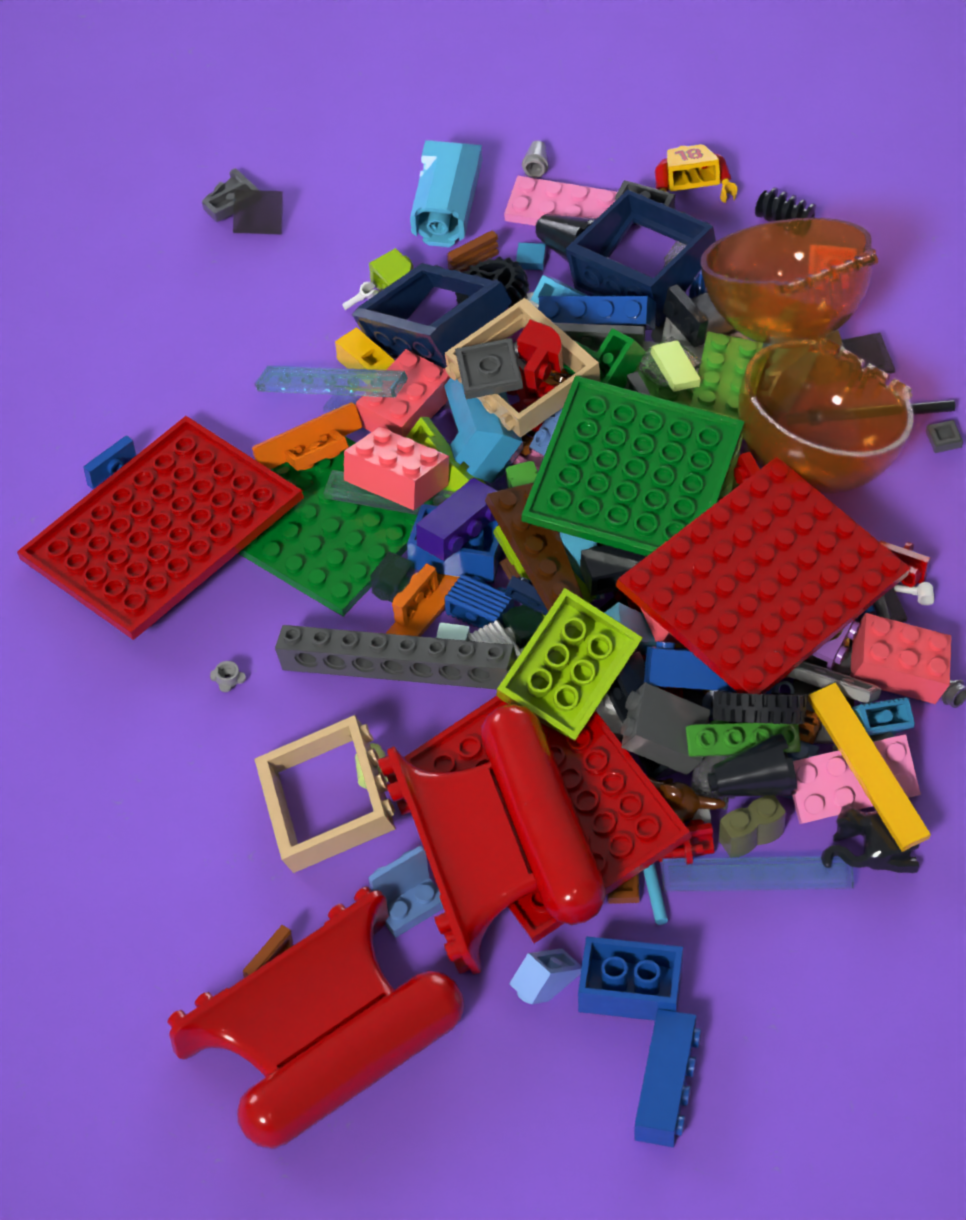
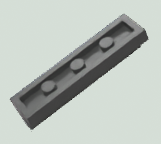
[554,323,645,352]

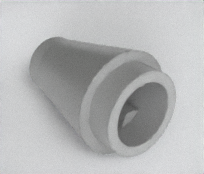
[522,141,548,178]

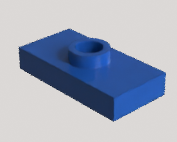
[83,435,136,490]

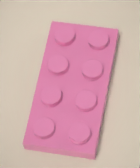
[504,176,617,226]
[792,734,921,824]

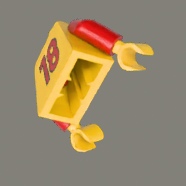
[655,144,738,203]

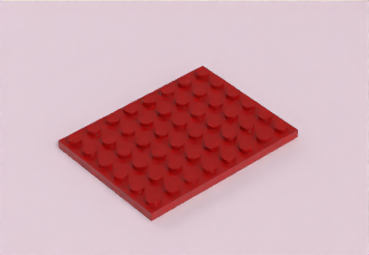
[17,416,304,640]
[616,457,911,694]
[404,696,692,944]

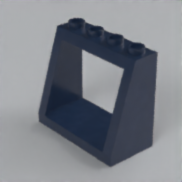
[565,189,717,327]
[352,263,512,369]

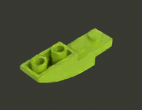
[406,417,486,496]

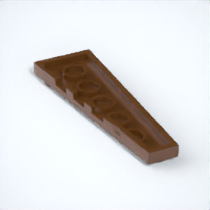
[485,483,584,612]

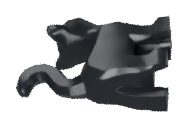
[821,805,919,873]

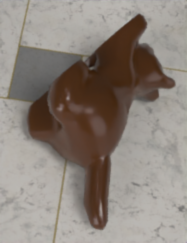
[646,775,726,823]

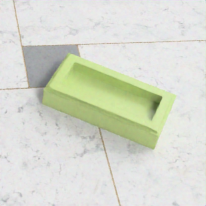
[650,340,701,392]

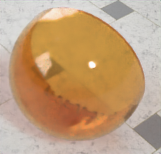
[700,218,878,347]
[738,336,914,494]

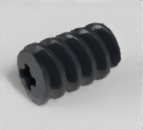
[755,187,816,236]

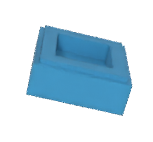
[516,243,546,270]

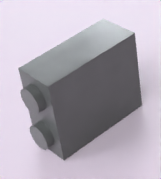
[621,683,710,775]

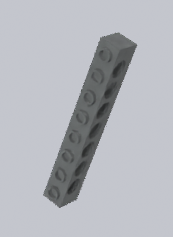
[275,625,517,690]

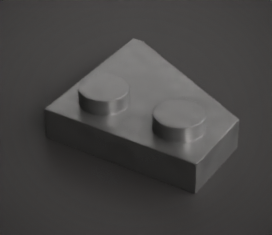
[202,168,262,222]

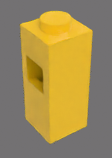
[335,327,395,388]

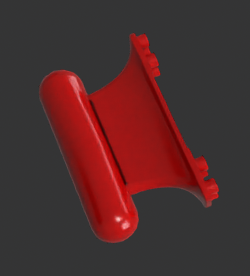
[378,704,606,975]
[167,886,465,1149]

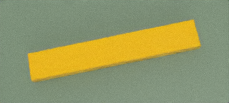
[807,682,931,852]

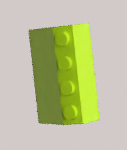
[496,588,643,740]

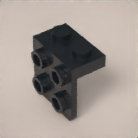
[663,285,738,348]

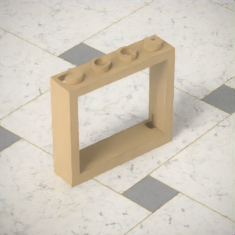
[445,298,601,438]
[254,715,395,873]

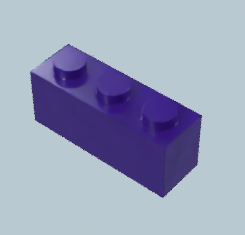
[416,478,497,561]

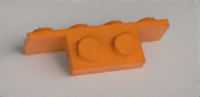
[252,402,362,471]
[385,563,460,637]

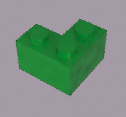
[563,328,646,388]

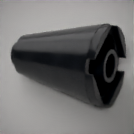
[535,214,597,262]
[707,733,797,797]

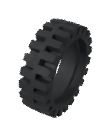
[713,691,806,724]

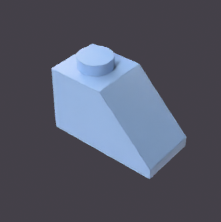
[509,949,582,1004]

